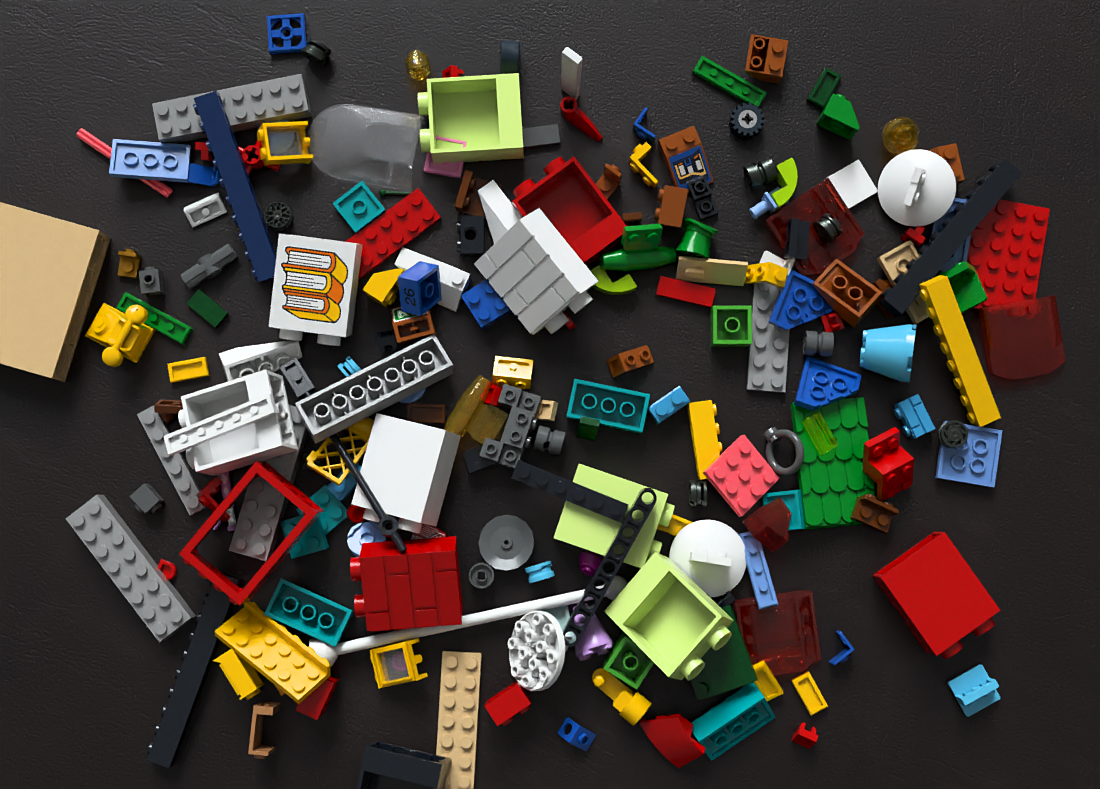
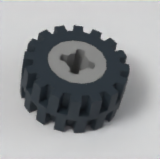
[729,103,764,139]

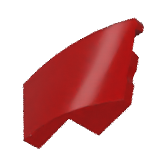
[639,714,705,768]

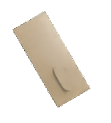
[676,256,748,286]

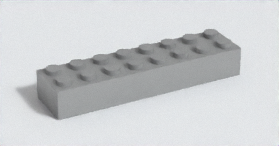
[152,74,312,144]
[295,334,453,444]
[229,405,308,561]
[66,494,196,642]

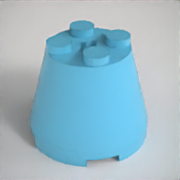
[860,324,916,383]

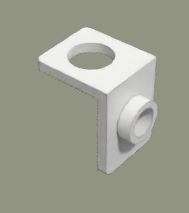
[760,251,795,276]

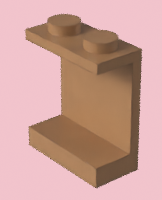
[248,701,281,759]

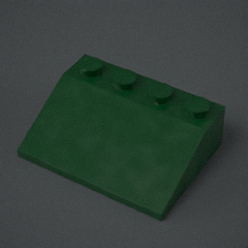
[691,605,758,700]

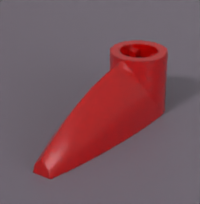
[560,96,603,142]

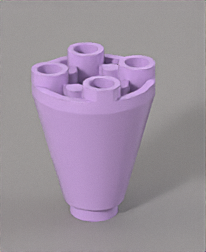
[573,603,613,661]

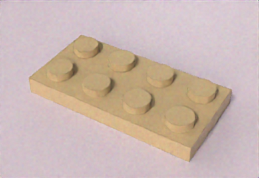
[877,240,929,325]

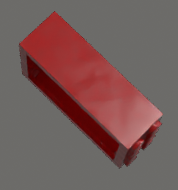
[179,461,324,605]

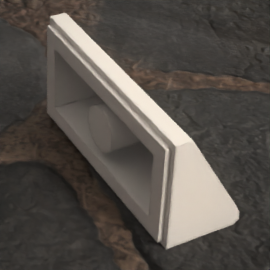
[184,192,227,228]

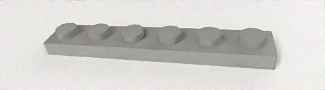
[137,405,207,516]

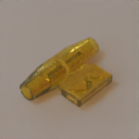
[444,375,508,444]

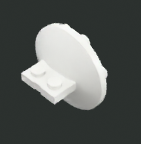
[878,150,956,227]
[669,520,746,598]
[508,611,573,691]

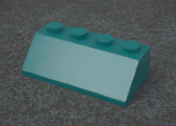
[264,578,354,647]
[692,682,776,761]

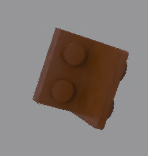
[455,170,502,220]

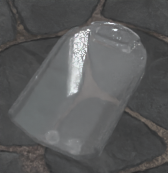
[307,104,425,191]

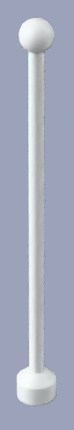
[309,576,628,667]

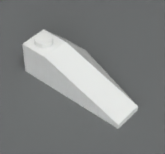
[478,180,522,244]
[395,247,471,312]
[219,340,302,381]

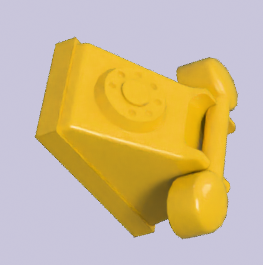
[85,303,155,367]

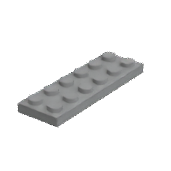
[746,282,790,393]

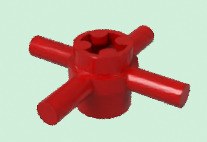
[238,133,281,176]

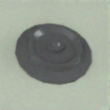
[479,515,534,571]

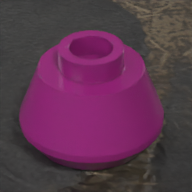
[579,551,605,576]

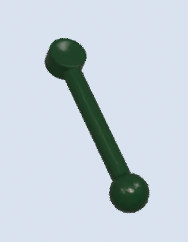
[379,189,413,196]

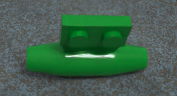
[599,224,676,271]

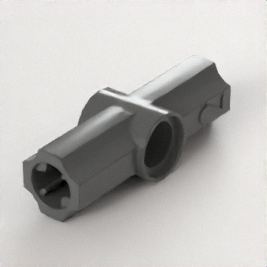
[181,243,238,289]

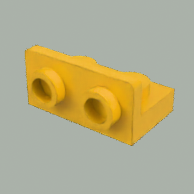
[492,356,533,390]

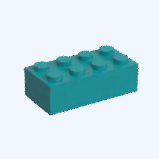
[566,379,650,434]

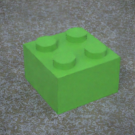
[710,306,752,347]
[602,631,654,689]

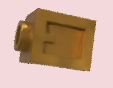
[118,249,142,279]

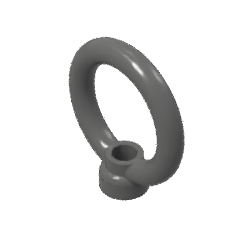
[763,427,804,476]

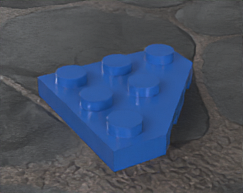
[768,270,834,331]
[794,356,861,411]

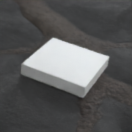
[825,159,878,211]

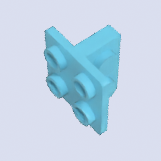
[948,664,1000,717]

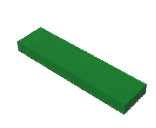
[692,56,767,108]
[116,292,193,345]

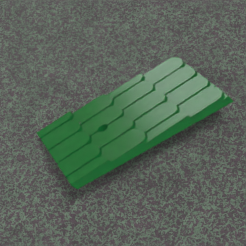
[791,397,875,530]

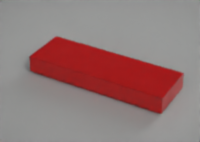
[656,276,716,308]

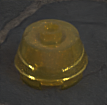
[882,117,919,155]

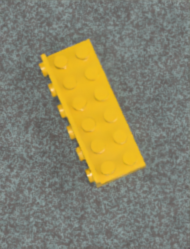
[214,601,330,704]

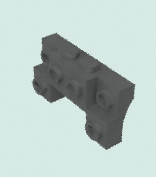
[479,384,542,470]

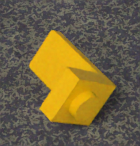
[629,142,658,188]
[744,262,788,288]

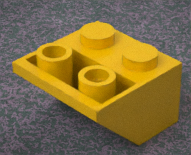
[363,268,404,308]

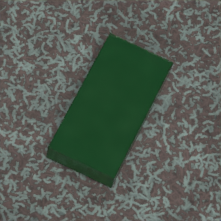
[806,67,842,110]
[186,289,228,328]
[577,416,600,441]

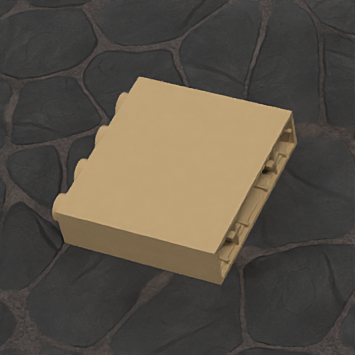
[0,202,111,382]

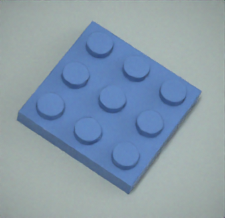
[935,421,1003,488]

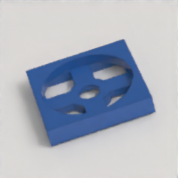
[267,13,307,54]

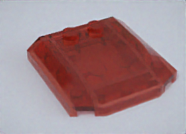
[765,178,864,276]
[979,295,1066,380]
[734,590,821,675]

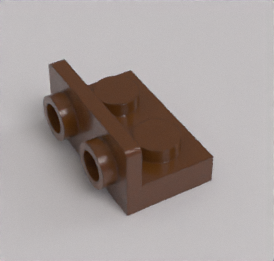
[850,494,899,534]

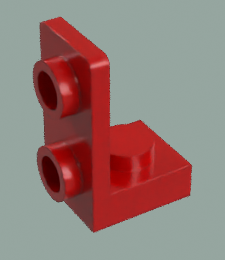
[196,476,230,522]

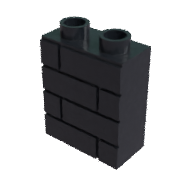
[357,741,451,789]

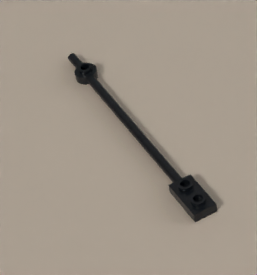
[280,357,407,553]

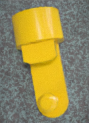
[592,668,652,726]

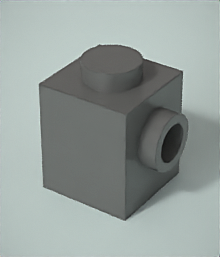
[139,267,165,297]
[130,483,165,514]

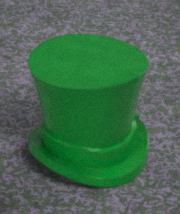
[675,218,718,259]

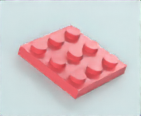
[703,435,780,517]

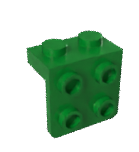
[937,261,988,314]

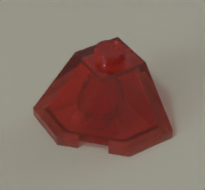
[743,498,792,552]

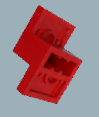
[863,427,914,502]

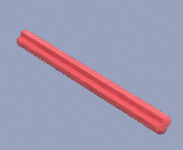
[76,128,173,198]

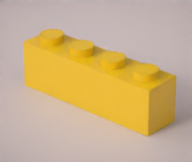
[687,400,723,480]

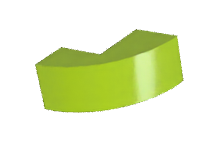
[770,158,798,212]
[590,265,637,295]

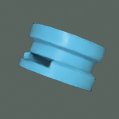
[337,356,362,377]
[525,561,555,583]

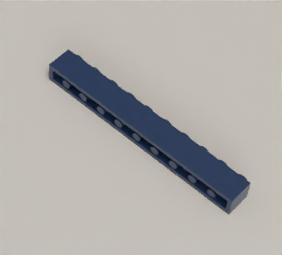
[193,91,277,282]

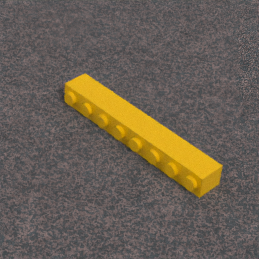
[919,275,1001,427]

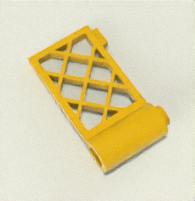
[306,417,374,486]

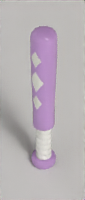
[218,472,236,531]

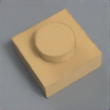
[536,400,558,421]

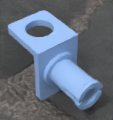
[749,187,789,219]

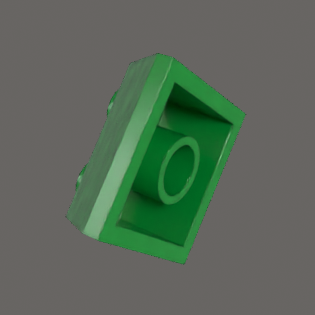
[816,94,860,140]

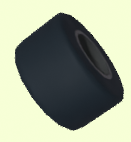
[500,41,520,74]

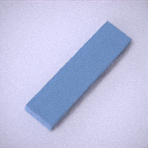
[738,530,778,610]

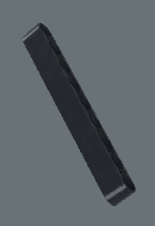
[562,488,657,647]

